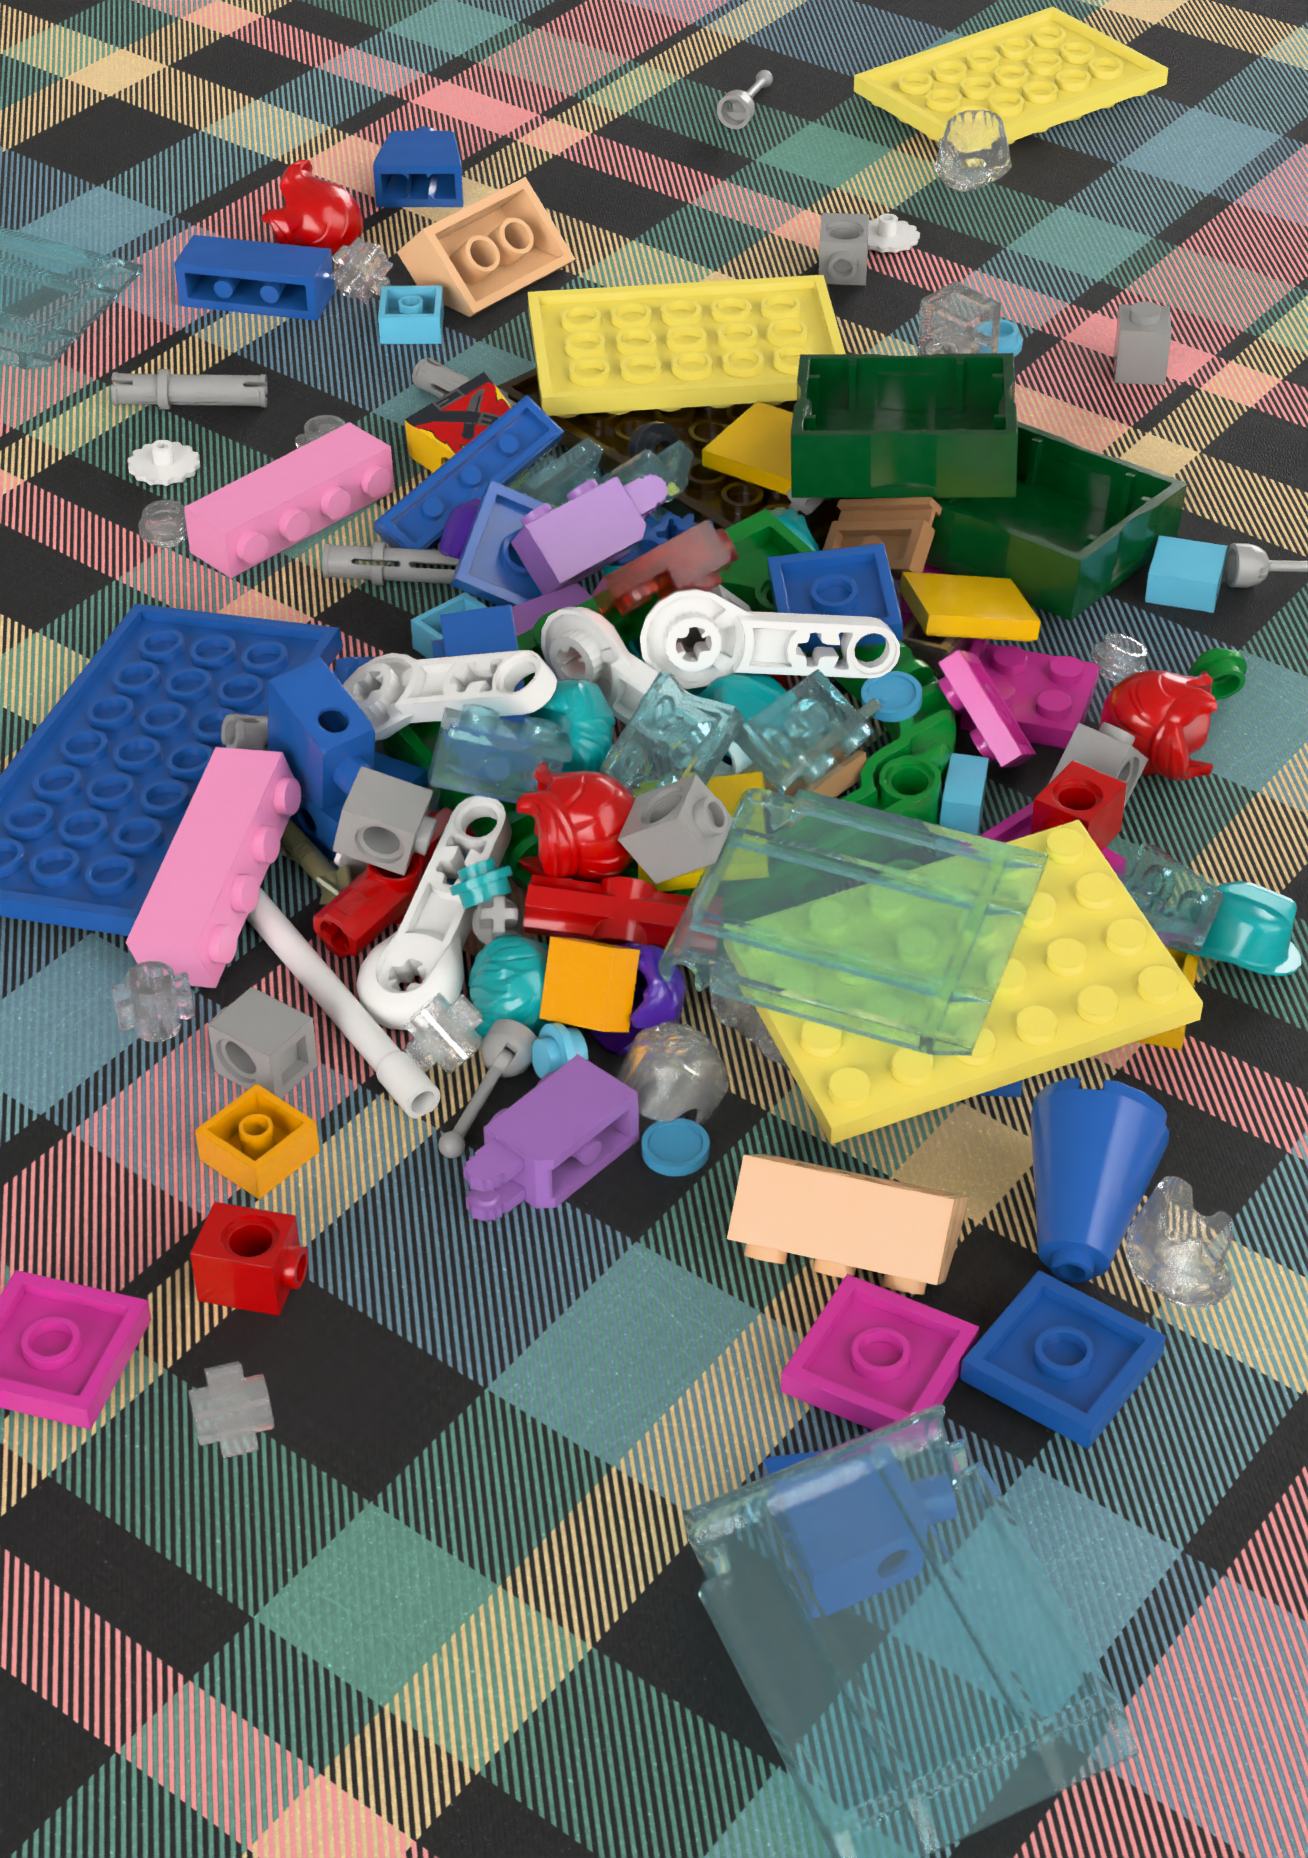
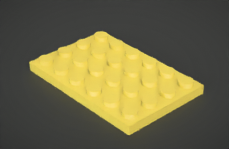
[854,7,1168,158]
[528,275,845,418]
[723,820,1203,1144]

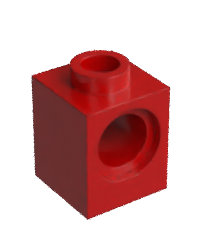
[1031,760,1127,851]
[190,1201,308,1316]

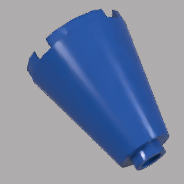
[1031,1078,1170,1283]

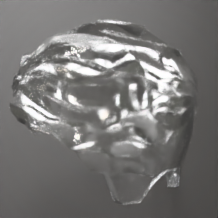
[935,110,1012,192]
[616,1021,730,1125]
[1126,1176,1233,1308]

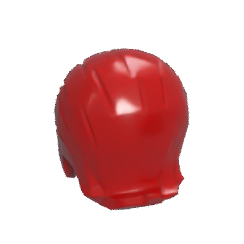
[261,159,364,261]
[1100,670,1217,781]
[516,762,635,883]

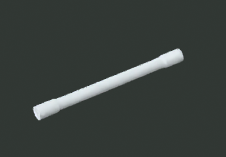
[246,887,441,1119]

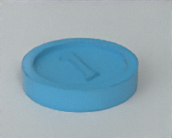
[861,671,922,722]
[641,1118,710,1176]

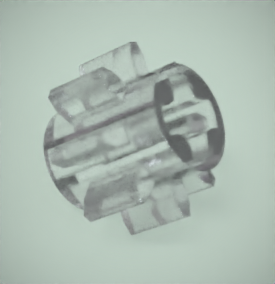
[330,237,393,303]
[112,961,195,1042]
[403,992,484,1074]
[188,1361,275,1459]

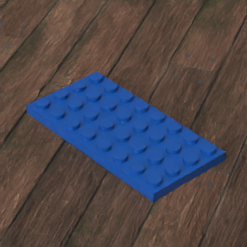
[0,604,343,936]

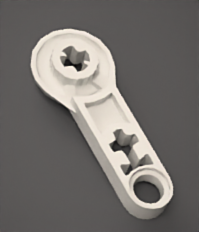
[640,588,900,689]
[541,607,754,778]
[343,650,557,741]
[356,795,512,1030]

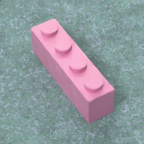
[184,422,395,578]
[125,747,301,988]

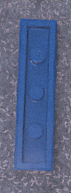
[373,395,564,566]

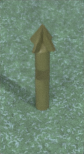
[280,818,352,906]

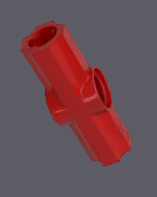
[313,807,474,960]
[523,874,725,960]

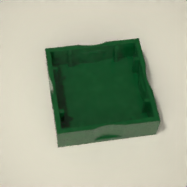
[791,353,1018,498]
[925,421,1188,621]

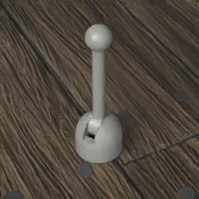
[717,70,773,129]
[1225,543,1308,588]
[438,1019,537,1158]

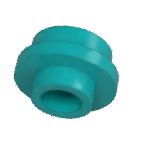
[449,858,513,909]

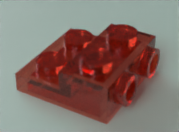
[591,519,738,616]

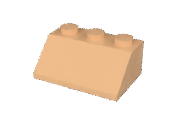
[397,177,575,317]
[727,1154,969,1295]

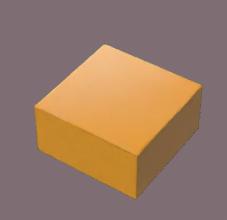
[539,936,640,1032]
[195,1083,320,1199]

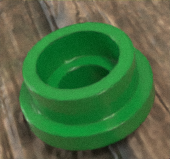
[1188,648,1247,700]

